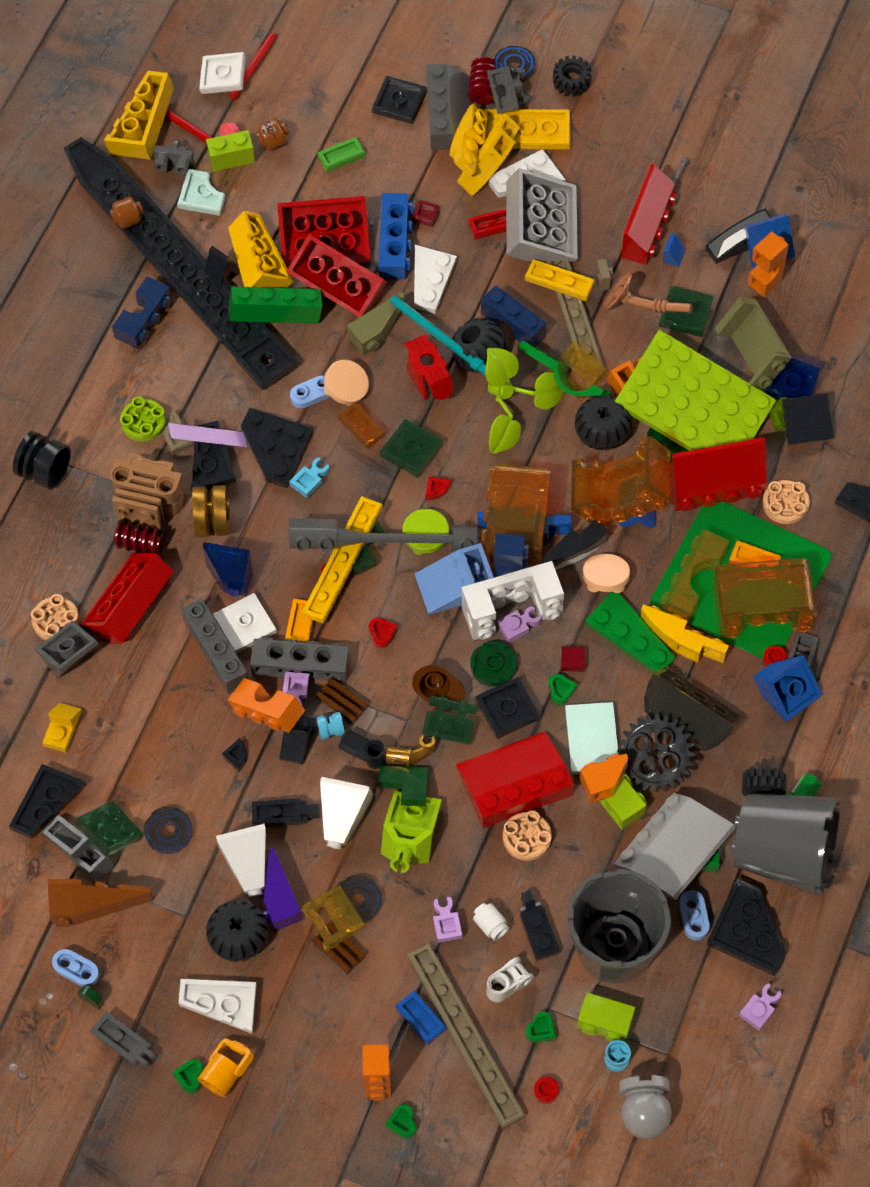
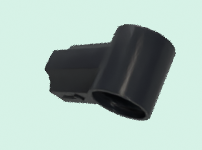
[338,729,387,769]

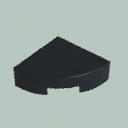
[222,738,247,772]

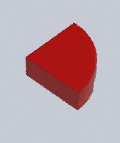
[425,477,451,500]

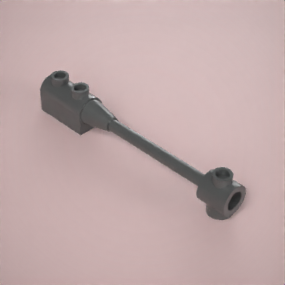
[288,519,477,551]

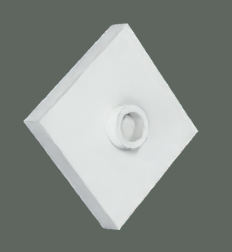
[199,52,246,94]
[213,593,277,654]

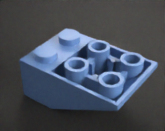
[414,543,494,615]

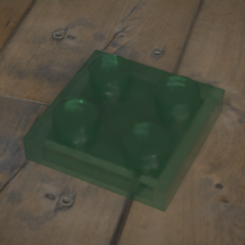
[659,286,714,337]
[379,419,443,478]
[75,801,144,857]

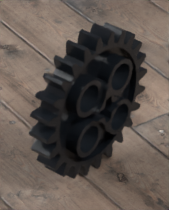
[617,713,697,792]

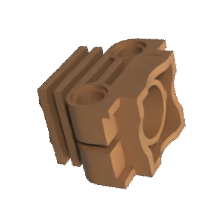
[110,453,186,532]

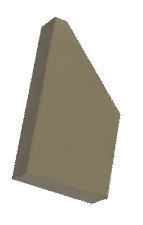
[163,410,193,455]

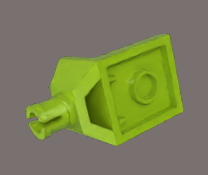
[381,791,442,873]

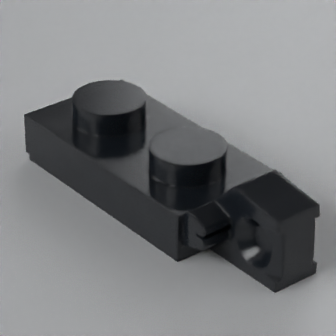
[252,798,320,827]
[519,890,560,961]

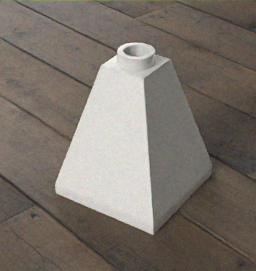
[320,777,373,849]
[216,824,266,897]

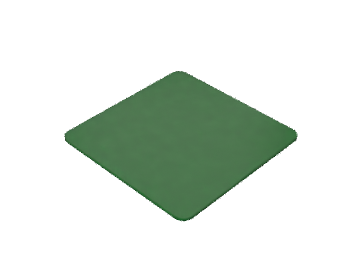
[650,502,831,659]

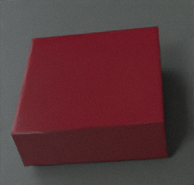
[412,200,440,227]
[561,646,585,672]

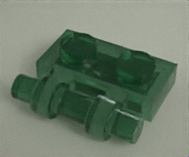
[422,696,478,745]

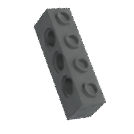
[181,598,248,695]
[250,637,349,682]

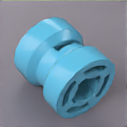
[316,712,344,740]
[604,1040,631,1072]

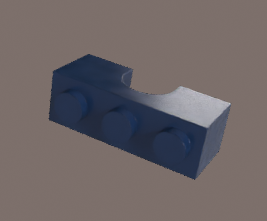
[112,276,172,349]
[481,285,547,346]
[494,533,529,578]

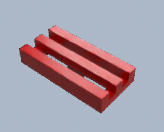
[468,209,507,240]

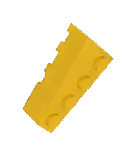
[104,71,174,160]
[228,211,293,288]

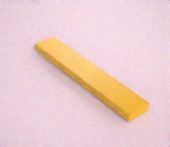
[302,496,383,624]

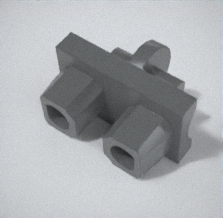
[153,139,195,175]

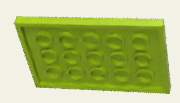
[615,330,776,451]

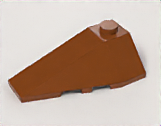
[48,879,153,927]

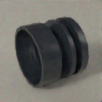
[13,431,71,490]

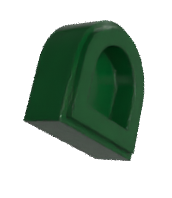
[77,985,104,1010]

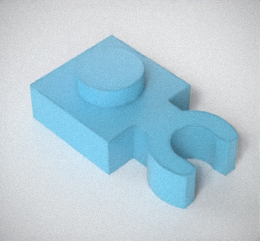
[289,457,330,498]

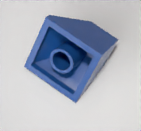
[753,656,823,721]

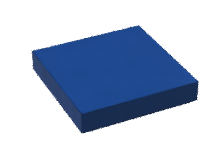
[745,214,795,269]

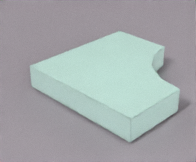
[178,169,226,216]

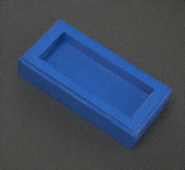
[395,990,447,1046]

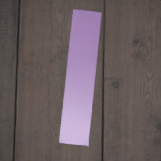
[168,423,247,447]

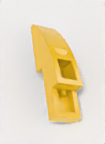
[449,104,487,177]
[457,113,520,196]
[640,604,729,663]

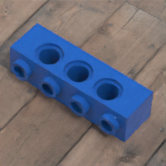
[378,193,413,280]

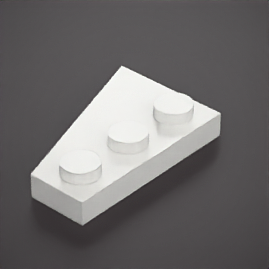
[414,245,457,314]
[178,979,257,1034]

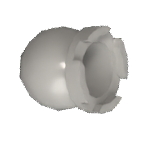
[619,1075,672,1139]

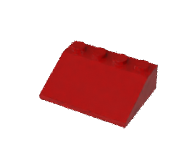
[277,196,371,269]
[668,437,767,511]
[456,732,574,829]

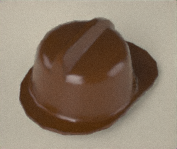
[412,664,466,712]

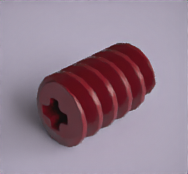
[468,57,497,105]
[114,519,165,556]

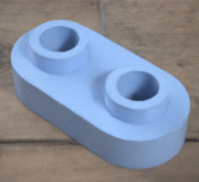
[290,376,330,408]
[679,890,709,940]
[52,949,99,987]

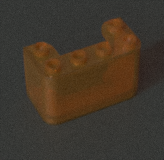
[571,436,671,527]
[481,463,551,567]
[712,559,817,638]

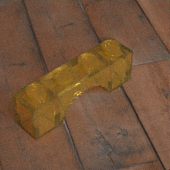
[660,529,729,625]

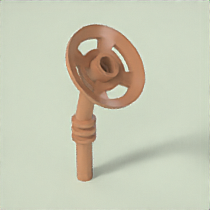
[603,272,693,313]

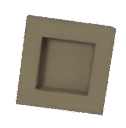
[596,259,614,291]

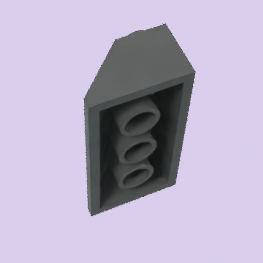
[426,64,471,150]

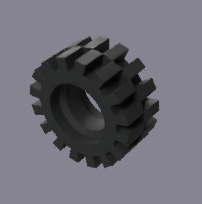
[553,55,592,97]
[742,766,787,796]

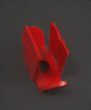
[402,334,453,400]

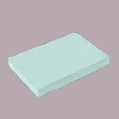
[565,702,618,775]

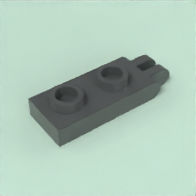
[90,1011,156,1068]

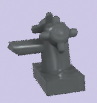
[487,66,531,114]

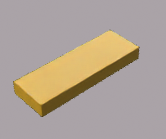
[525,259,595,302]

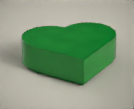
[548,674,578,705]
[525,1011,556,1043]
[172,1059,204,1094]
[384,1104,416,1139]

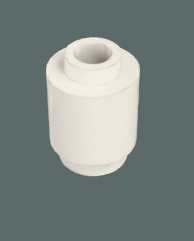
[473,903,509,941]

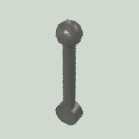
[672,157,690,186]

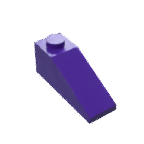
[262,848,302,931]

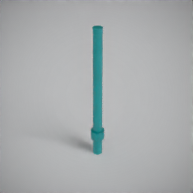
[389,295,486,376]

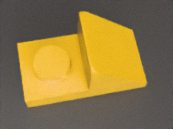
[42,703,82,753]

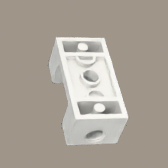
[462,561,564,640]

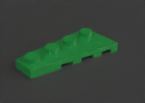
[585,591,675,678]

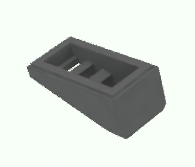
[787,631,819,667]

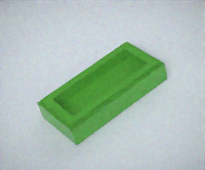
[317,137,366,173]

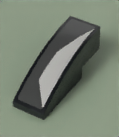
[705,208,772,264]
[541,519,609,571]

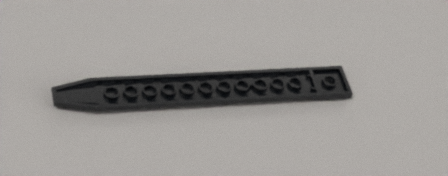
[64,137,298,391]

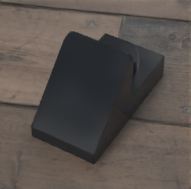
[204,246,240,284]
[279,715,316,765]

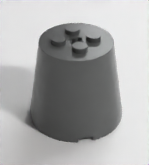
[731,794,840,896]
[568,869,671,984]

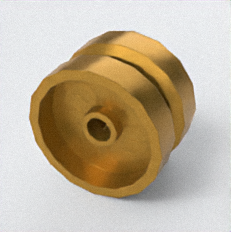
[192,485,230,537]

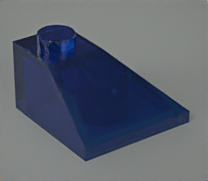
[764,353,825,401]
[203,542,253,596]

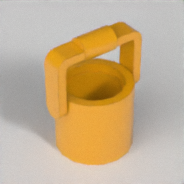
[198,1039,254,1097]

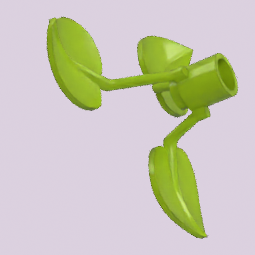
[485,348,564,454]

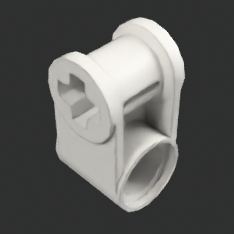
[486,957,534,1002]

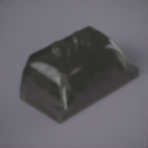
[644,666,746,751]

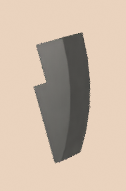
[41,815,114,882]

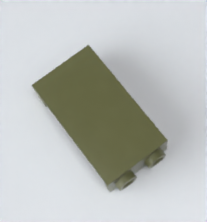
[714,297,792,389]

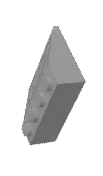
[506,168,578,261]
[614,792,735,900]

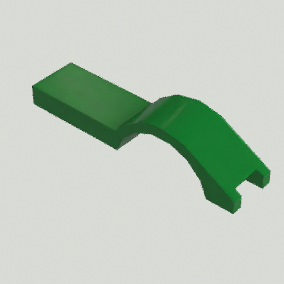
[518,340,611,398]

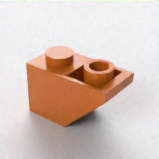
[580,754,628,804]

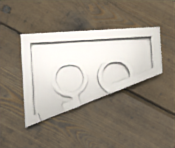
[487,149,565,198]

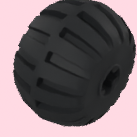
[452,318,506,373]
[575,395,632,451]
[206,900,269,962]

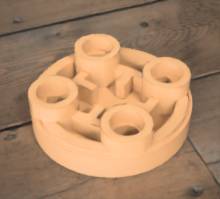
[323,360,369,406]
[763,480,810,524]
[583,554,630,593]
[31,594,80,640]
[503,811,552,861]

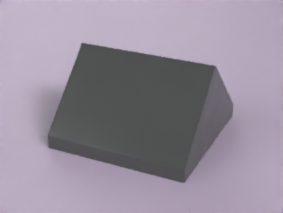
[35,621,98,678]

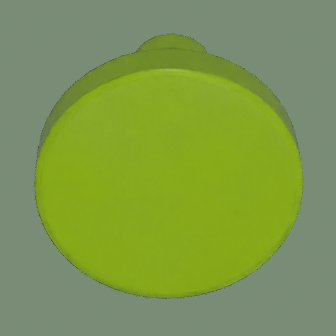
[120,396,166,442]
[403,509,449,555]

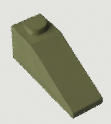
[347,292,405,355]

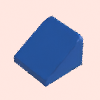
[663,233,685,267]

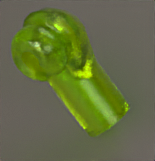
[769,397,787,431]

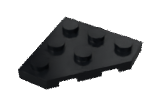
[241,407,313,488]
[706,878,786,976]

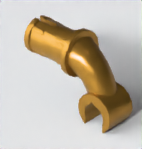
[386,735,436,767]

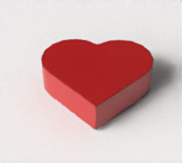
[368,618,398,648]

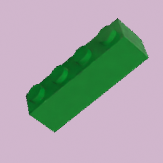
[229,287,322,324]

